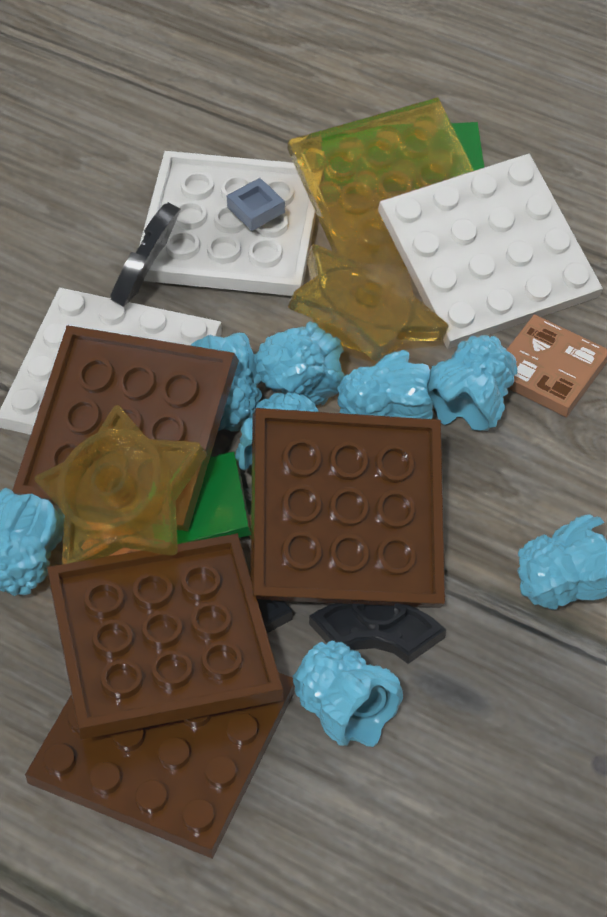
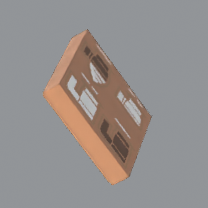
[507,314,607,418]

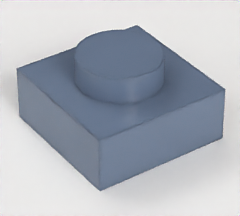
[226,178,285,231]

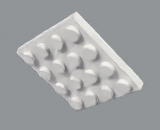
[139,151,324,297]
[378,153,603,349]
[0,287,222,435]

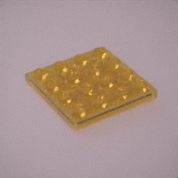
[287,97,474,286]

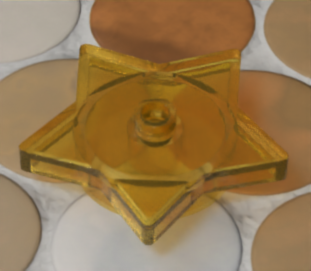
[288,244,449,361]
[34,405,207,564]

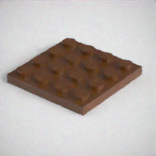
[12,325,239,531]
[251,408,445,608]
[47,534,283,740]
[25,672,295,859]

